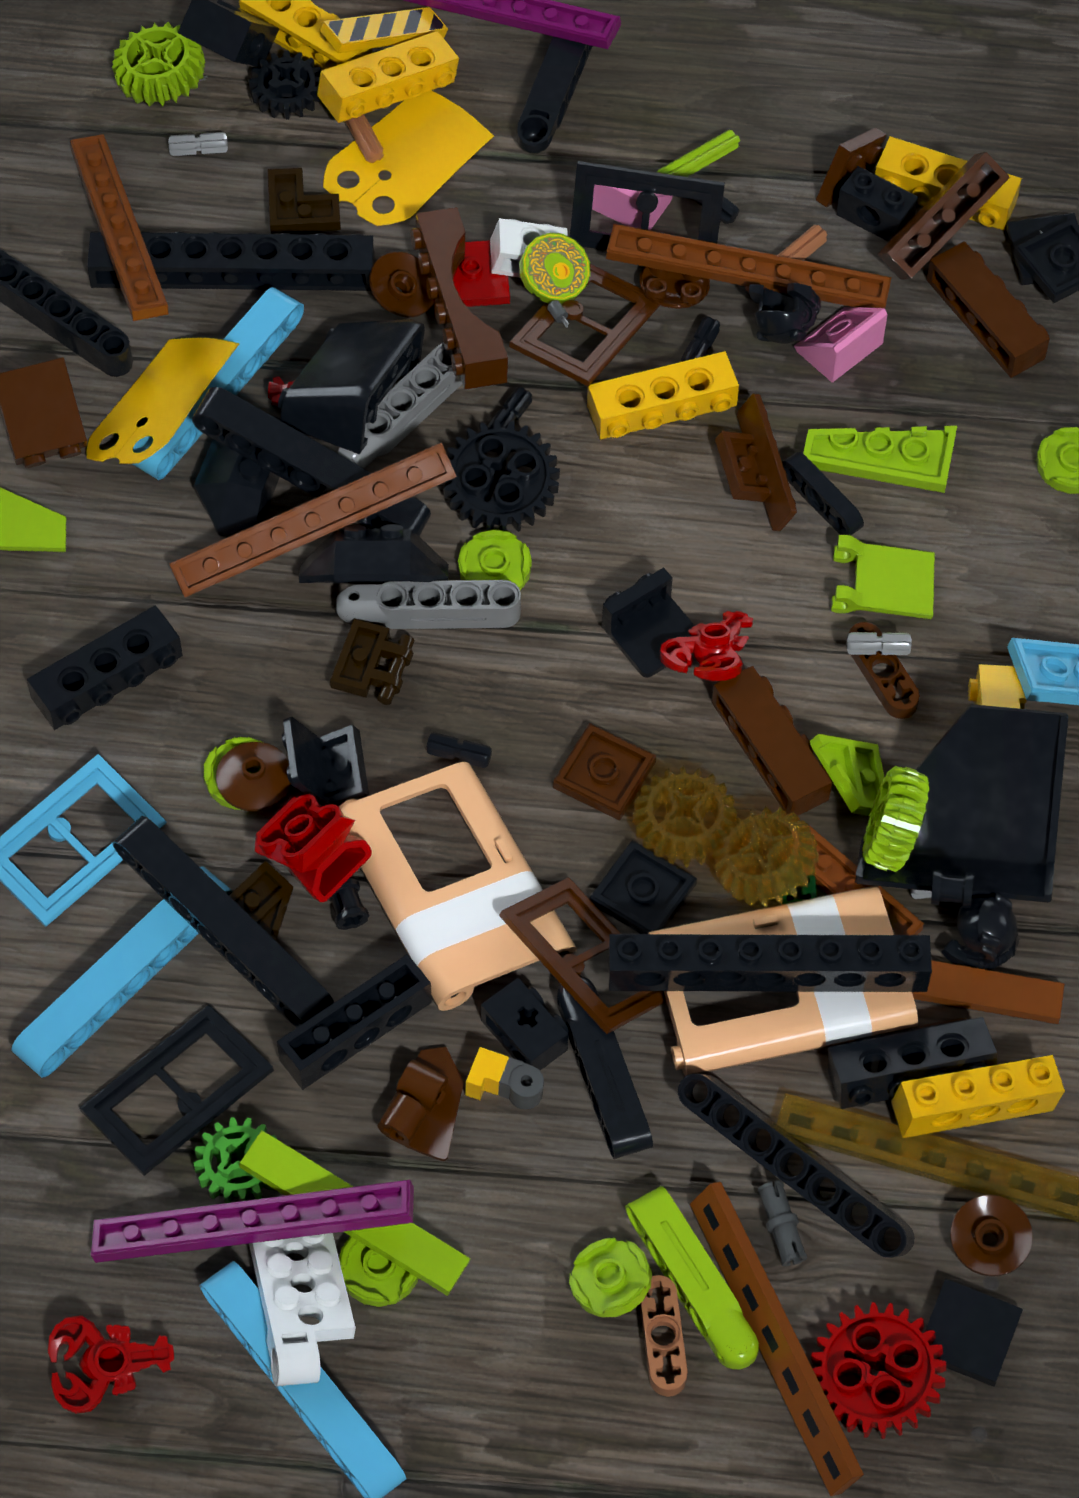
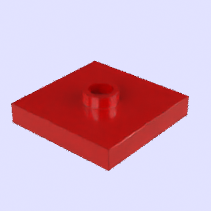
[453,240,510,307]

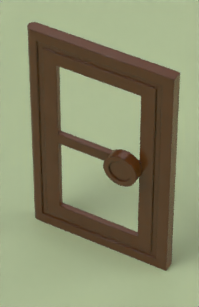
[509,264,660,386]
[499,877,666,1034]

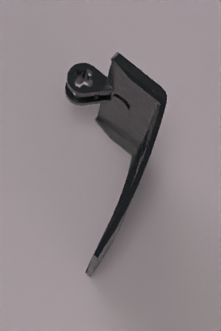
[855,704,1068,908]

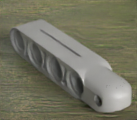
[338,342,463,468]
[336,580,521,629]

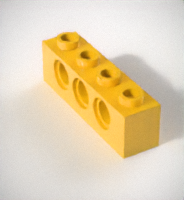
[239,0,372,70]
[317,31,459,123]
[875,136,1022,231]
[587,351,739,440]
[891,1055,1065,1138]

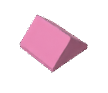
[592,185,673,230]
[794,307,888,383]

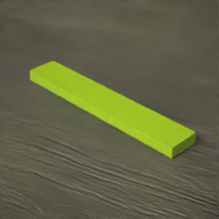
[239,1130,471,1296]

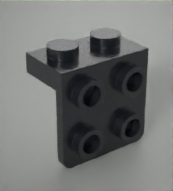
[602,567,695,678]
[282,717,369,807]

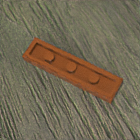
[782,825,924,935]
[912,960,1065,1024]

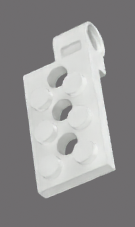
[249,1233,356,1386]

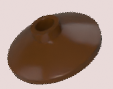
[369,252,435,318]
[216,742,292,811]
[950,1195,1033,1277]

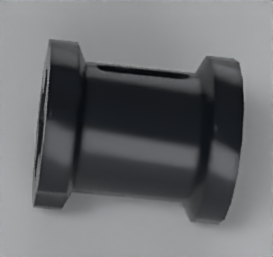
[328,878,369,930]

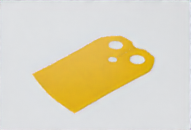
[323,90,494,226]
[86,338,239,464]

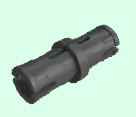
[758,1180,807,1267]

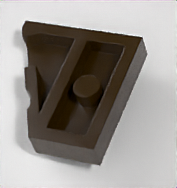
[229,861,293,941]

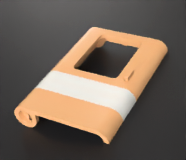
[339,762,577,1011]
[648,886,918,1076]

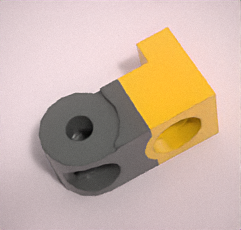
[465,1047,544,1110]

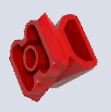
[255,794,372,902]

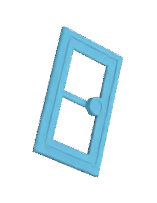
[0,754,166,927]

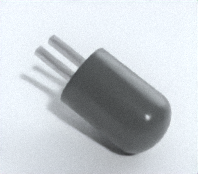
[547,300,569,328]

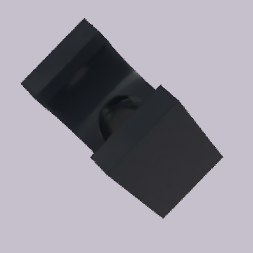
[178,0,279,67]

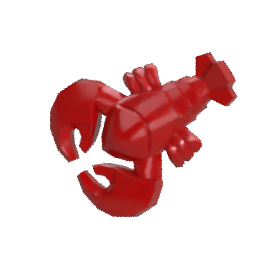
[660,611,753,681]
[48,1316,174,1414]

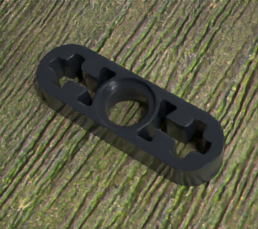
[782,452,864,536]

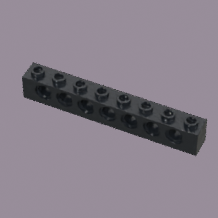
[87,231,375,291]
[608,934,932,992]

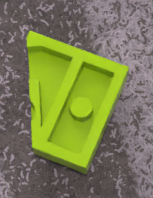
[810,734,885,816]

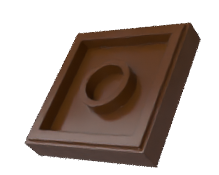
[553,723,656,821]

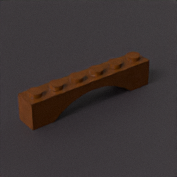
[410,207,508,389]

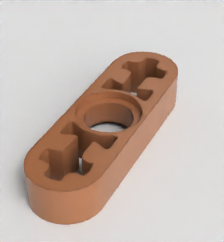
[640,1275,688,1397]

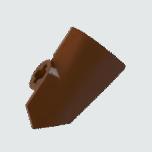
[377,1047,464,1161]

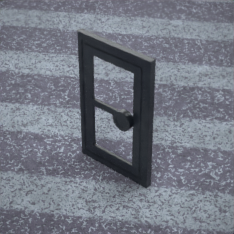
[570,161,725,250]
[79,1005,274,1176]

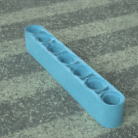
[132,287,304,480]
[12,866,233,1078]
[199,1261,407,1498]

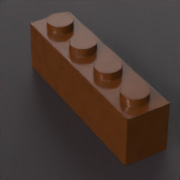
[877,152,1010,279]
[927,241,1050,378]
[712,666,833,820]

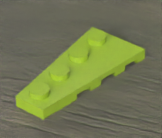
[803,426,957,493]

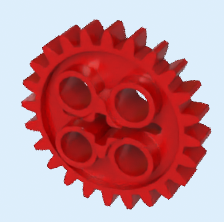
[811,1302,947,1439]

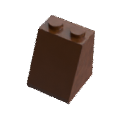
[0,357,87,468]

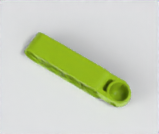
[625,1186,759,1369]

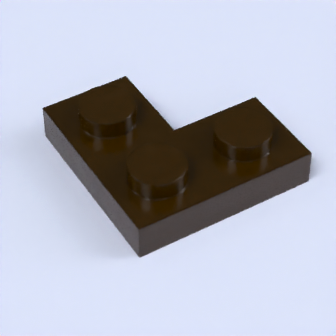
[268,168,341,234]

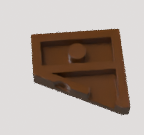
[816,128,886,207]

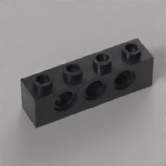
[26,605,183,730]
[277,954,432,1090]
[828,1017,997,1109]

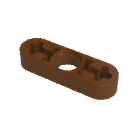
[849,622,920,719]

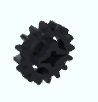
[249,51,322,120]

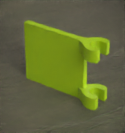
[831,535,935,619]

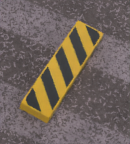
[320,7,448,53]

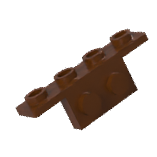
[715,393,797,531]

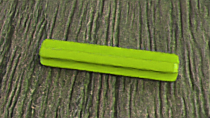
[657,130,740,177]

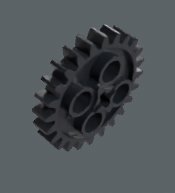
[441,420,560,532]

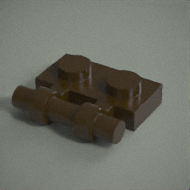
[330,619,415,705]

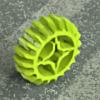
[112,22,205,107]
[862,766,929,872]

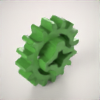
[194,1117,277,1203]

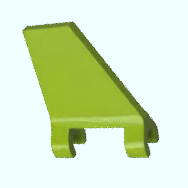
[0,487,66,552]

